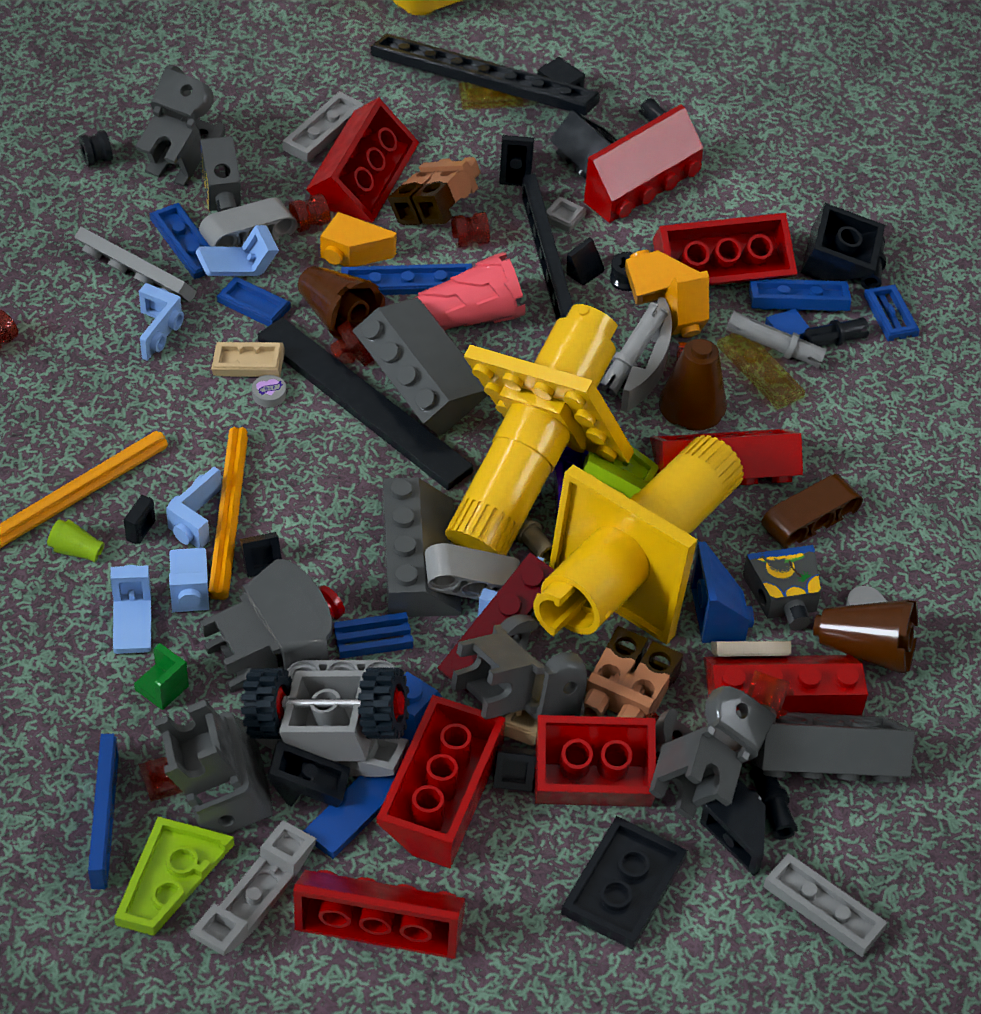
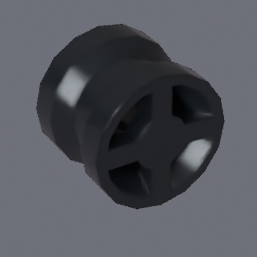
[79,130,113,166]
[610,252,633,291]

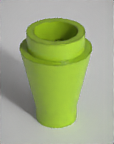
[47,519,105,563]

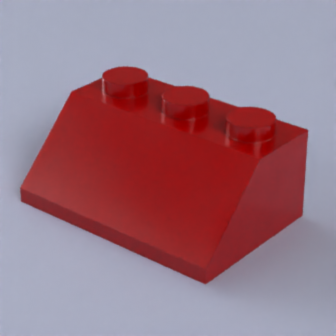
[534,715,656,807]

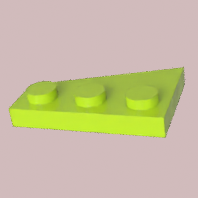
[114,816,234,936]

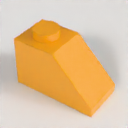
[320,212,397,267]
[625,250,699,306]
[662,271,709,338]

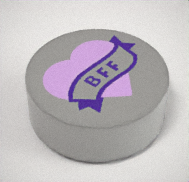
[252,375,286,407]

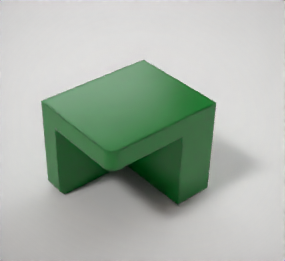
[134,643,189,710]

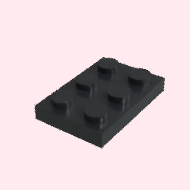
[561,816,687,950]

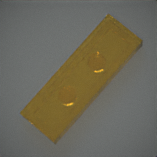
[717,333,805,410]

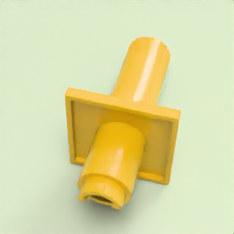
[445,304,634,556]
[533,435,744,645]

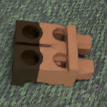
[387,157,481,225]
[583,626,683,718]

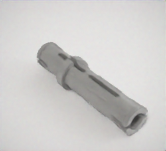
[598,302,668,397]
[725,310,827,368]

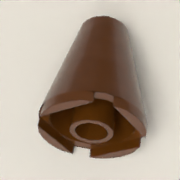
[297,266,385,344]
[659,339,727,431]
[813,599,918,674]

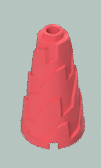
[412,252,526,330]

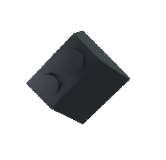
[550,110,617,179]
[801,203,885,281]

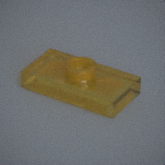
[458,82,523,110]

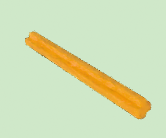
[209,426,248,600]
[0,431,168,549]

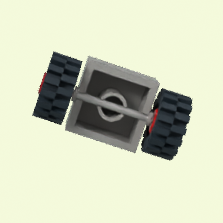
[241,668,410,761]

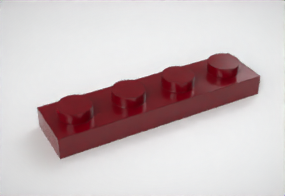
[437,552,554,693]

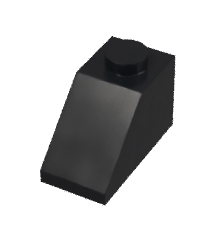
[499,135,535,186]
[700,779,766,876]

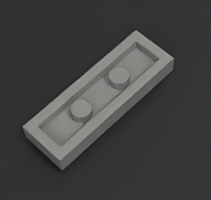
[283,91,364,163]
[763,853,887,957]

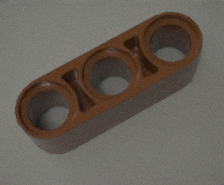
[761,474,863,549]

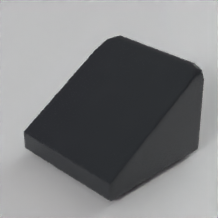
[566,237,604,286]

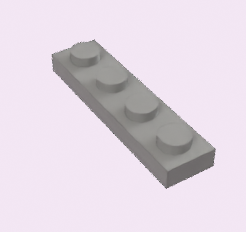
[74,227,197,302]

